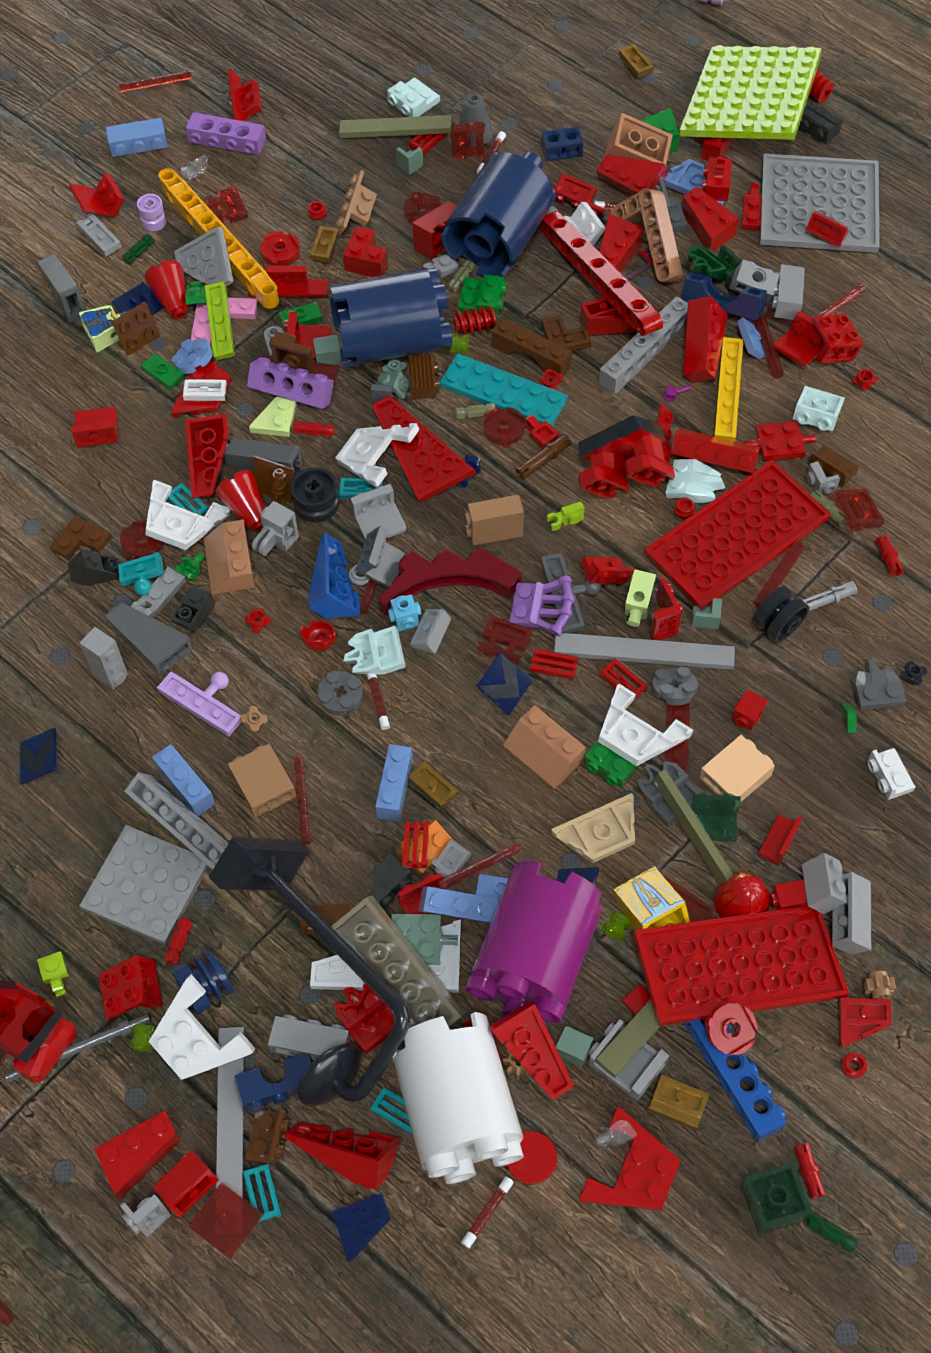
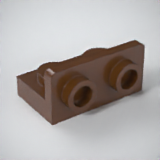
[808,445,859,487]
[245,1109,290,1167]

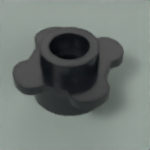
[901,661,927,685]

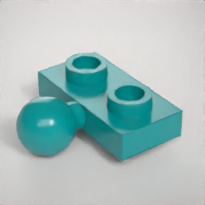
[118,552,164,596]

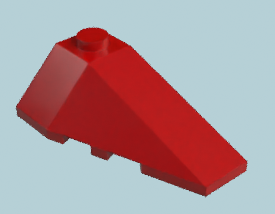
[185,413,229,499]

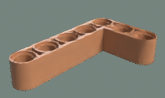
[611,189,683,283]

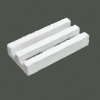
[183,380,227,401]

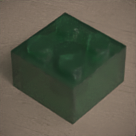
[740,1162,813,1236]

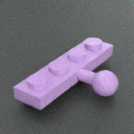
[157,671,241,737]

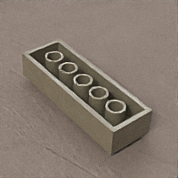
[331,896,465,1028]

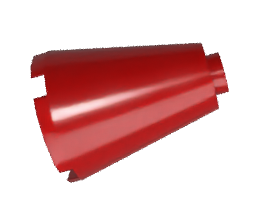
[144,260,188,319]
[216,470,265,532]

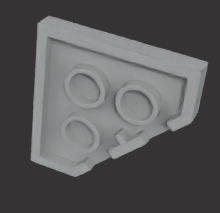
[174,227,234,286]

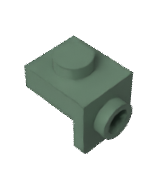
[376,371,410,399]

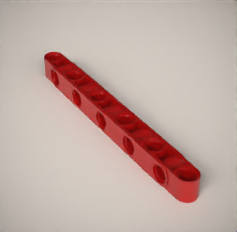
[539,211,663,336]

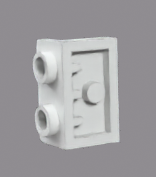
[564,202,606,246]
[867,748,915,800]

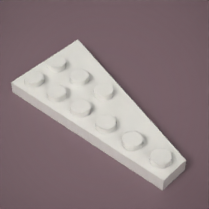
[310,919,461,993]

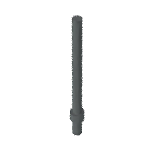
[4,1013,151,1082]

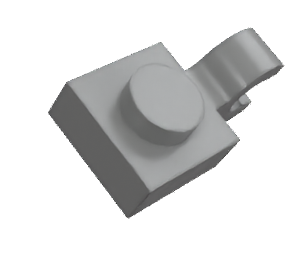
[423,253,459,278]

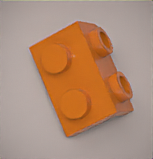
[396,820,453,874]

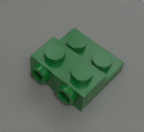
[458,274,507,318]
[584,740,641,789]

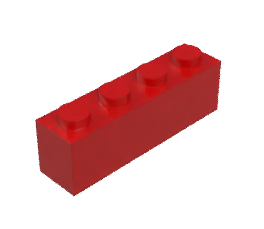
[670,428,760,473]

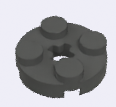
[652,667,698,705]
[318,671,363,715]

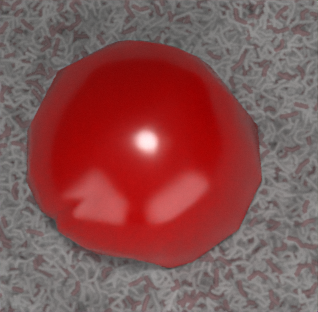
[300,620,336,652]

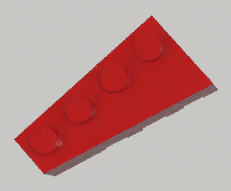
[684,296,728,383]

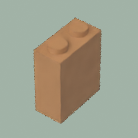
[465,495,524,546]
[228,743,297,818]

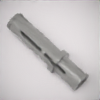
[803,581,857,611]

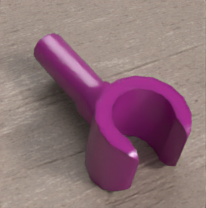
[664,385,691,402]

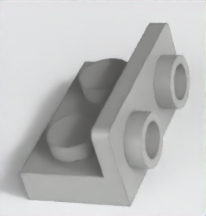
[120,1194,171,1237]

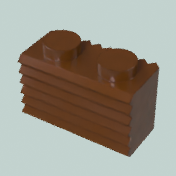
[408,354,440,399]

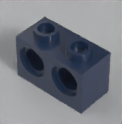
[541,126,583,162]

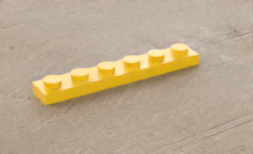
[714,337,743,441]

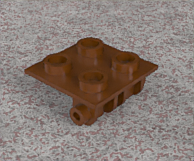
[111,302,161,356]
[253,456,294,505]

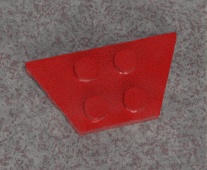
[171,360,232,418]

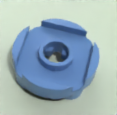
[172,339,213,374]

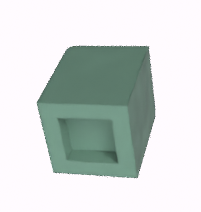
[396,147,423,175]
[313,335,342,367]
[692,598,722,629]
[556,1026,593,1067]

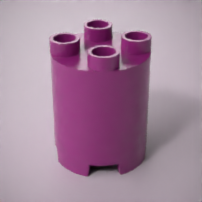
[465,861,603,1023]

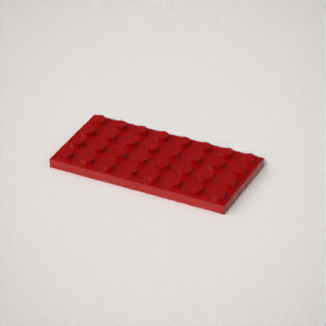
[644,460,831,611]
[633,906,850,1026]

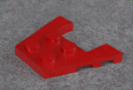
[579,1107,681,1211]

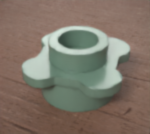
[382,358,407,374]

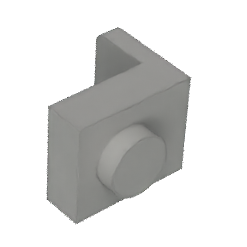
[806,461,840,494]
[431,839,472,878]

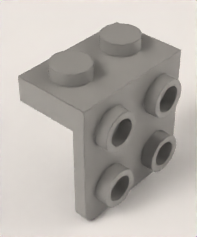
[350,484,406,539]

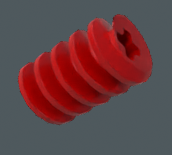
[809,69,835,103]
[454,306,497,337]

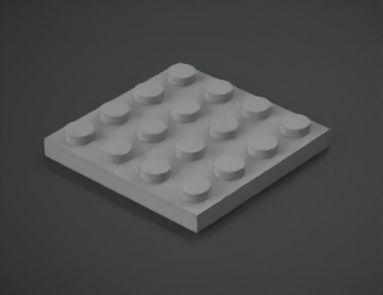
[79,825,209,946]

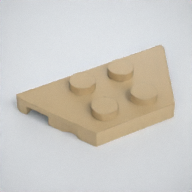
[551,793,635,863]

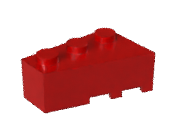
[682,187,739,251]

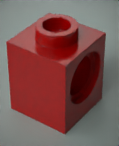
[731,689,768,731]
[770,880,808,910]

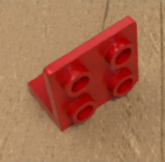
[69,173,125,217]
[772,311,825,366]
[812,314,864,364]
[71,407,118,447]
[650,577,683,641]
[99,955,163,1020]

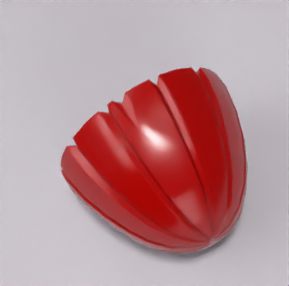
[713,871,770,918]

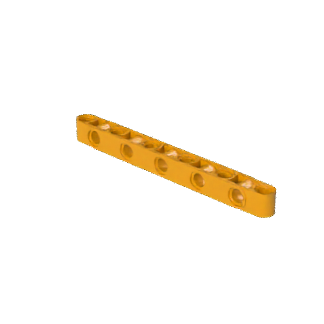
[159,168,279,309]

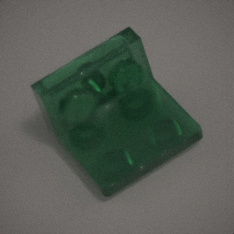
[689,793,741,842]

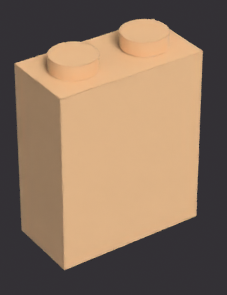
[699,735,775,809]

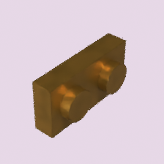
[619,44,654,78]
[310,226,339,263]
[408,761,458,810]

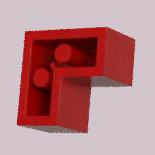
[343,226,388,277]

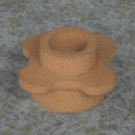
[240,706,268,732]

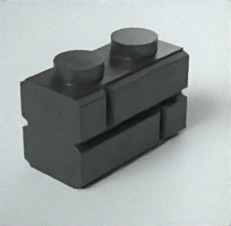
[799,101,843,144]

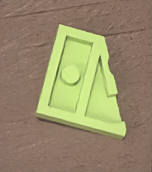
[249,397,297,437]

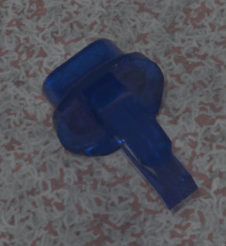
[460,455,481,488]

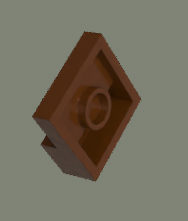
[269,332,316,375]

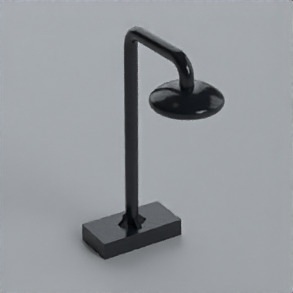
[209,837,410,1106]

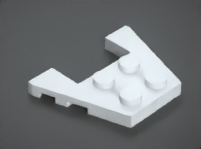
[335,423,419,487]
[146,480,231,550]
[598,684,693,766]
[149,974,255,1080]

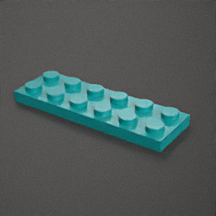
[439,353,568,427]

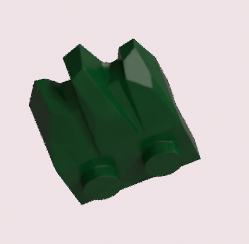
[687,245,736,280]

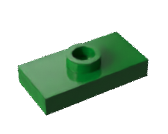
[278,302,323,331]
[141,353,185,391]

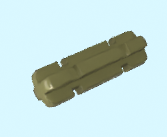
[448,260,474,293]
[455,403,496,419]

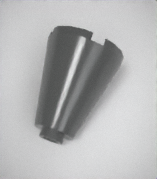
[456,94,493,149]

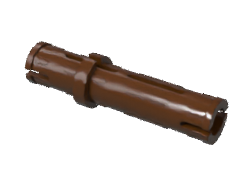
[515,434,572,480]

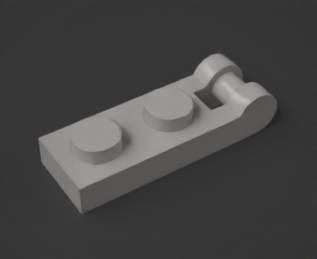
[75,213,122,257]
[131,567,186,618]

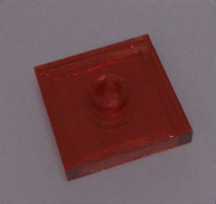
[188,1182,263,1260]

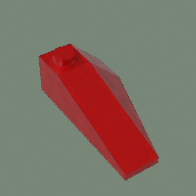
[285,1122,401,1190]

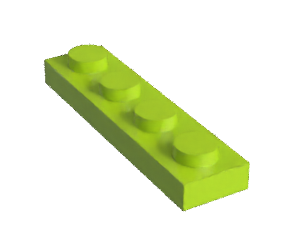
[205,281,235,360]

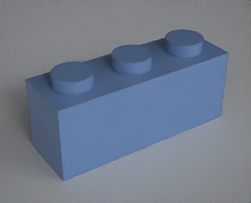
[106,118,168,157]
[152,744,215,816]
[376,744,413,822]
[419,887,499,924]

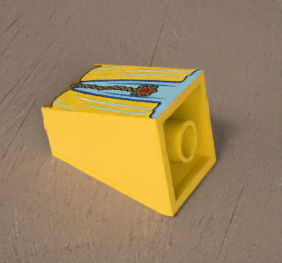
[613,866,690,930]

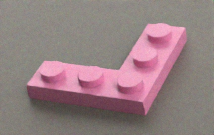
[191,298,258,347]

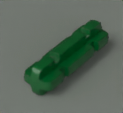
[122,234,154,264]
[807,1213,858,1253]

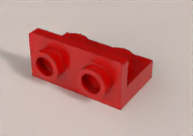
[580,557,634,585]

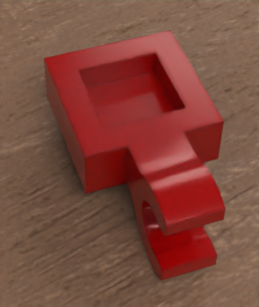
[524,414,559,449]

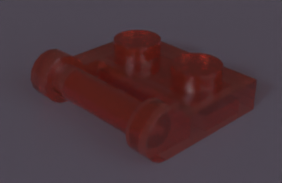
[450,122,485,159]
[833,489,885,531]

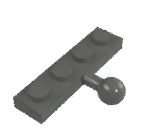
[541,553,601,633]

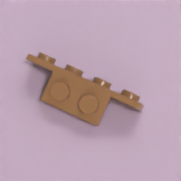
[335,170,377,236]

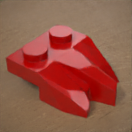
[334,983,394,1055]

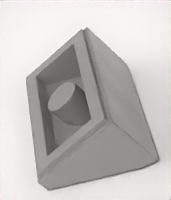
[410,609,451,653]

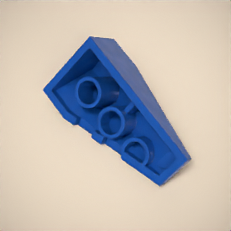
[309,533,360,618]

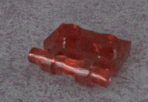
[205,186,248,224]
[477,615,533,664]

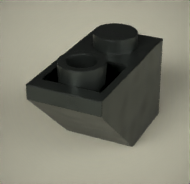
[67,550,119,586]
[171,585,215,630]
[373,853,412,909]

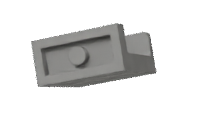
[588,1019,669,1102]

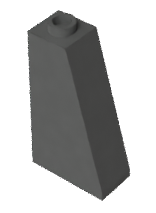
[37,254,86,322]
[224,437,303,478]
[105,603,193,676]

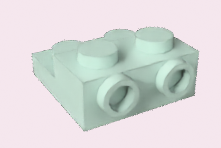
[387,77,440,117]
[793,386,845,431]

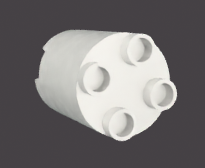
[392,1012,524,1184]

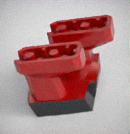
[578,415,675,499]
[0,980,77,1083]

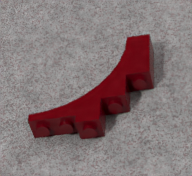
[378,546,522,616]

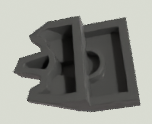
[850,659,906,710]
[636,761,704,827]

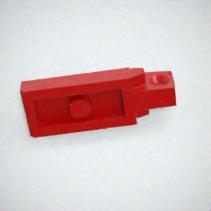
[741,183,762,231]

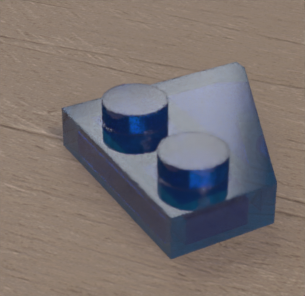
[332,1194,391,1262]

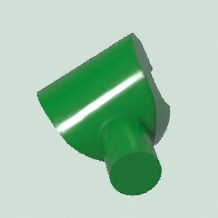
[174,553,205,581]

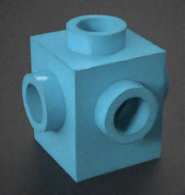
[388,594,421,632]

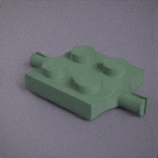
[392,914,458,965]

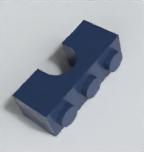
[234,1053,311,1112]

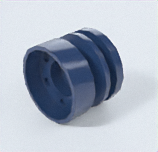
[171,948,234,1015]

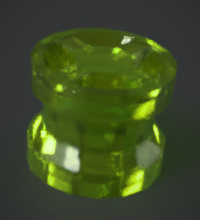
[450,333,470,355]
[601,911,632,942]
[129,1024,156,1052]

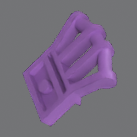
[509,576,575,637]

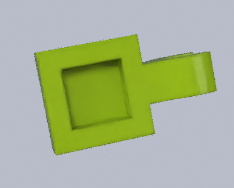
[547,501,584,531]
[37,951,69,997]

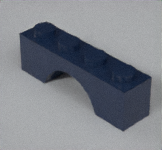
[682,271,767,320]

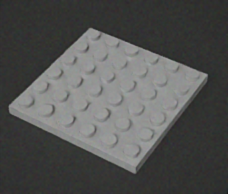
[760,153,879,253]

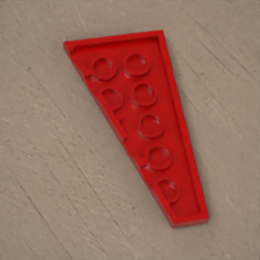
[372,395,476,503]

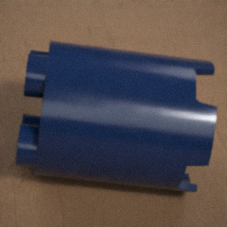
[441,152,556,278]
[329,268,453,368]

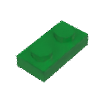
[185,281,207,305]

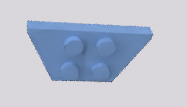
[664,159,724,206]

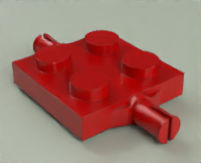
[744,421,817,461]

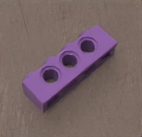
[186,112,266,155]
[247,357,334,409]

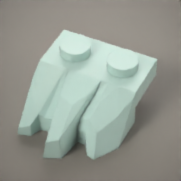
[665,459,725,503]
[343,626,406,675]

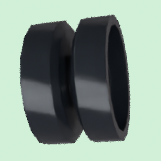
[290,467,340,523]
[753,586,810,643]

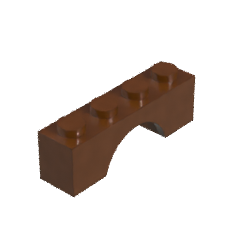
[491,318,572,377]

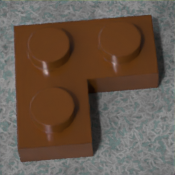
[541,315,592,351]
[50,516,111,560]

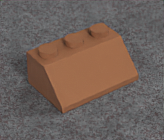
[605,113,672,165]
[204,520,255,595]
[503,705,586,790]

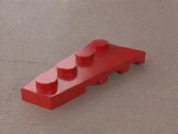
[488,1001,574,1100]

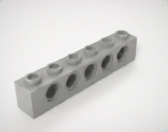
[599,296,688,395]
[125,773,228,869]

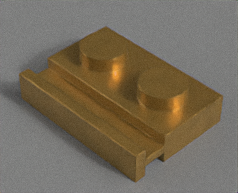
[648,1074,710,1130]

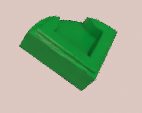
[842,703,857,733]

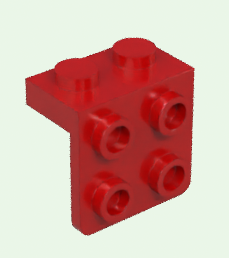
[285,311,331,359]

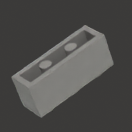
[771,264,805,320]
[80,627,128,690]
[832,872,871,955]
[268,1015,350,1061]

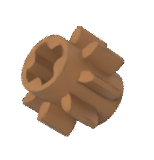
[864,971,896,1000]
[503,1049,530,1079]

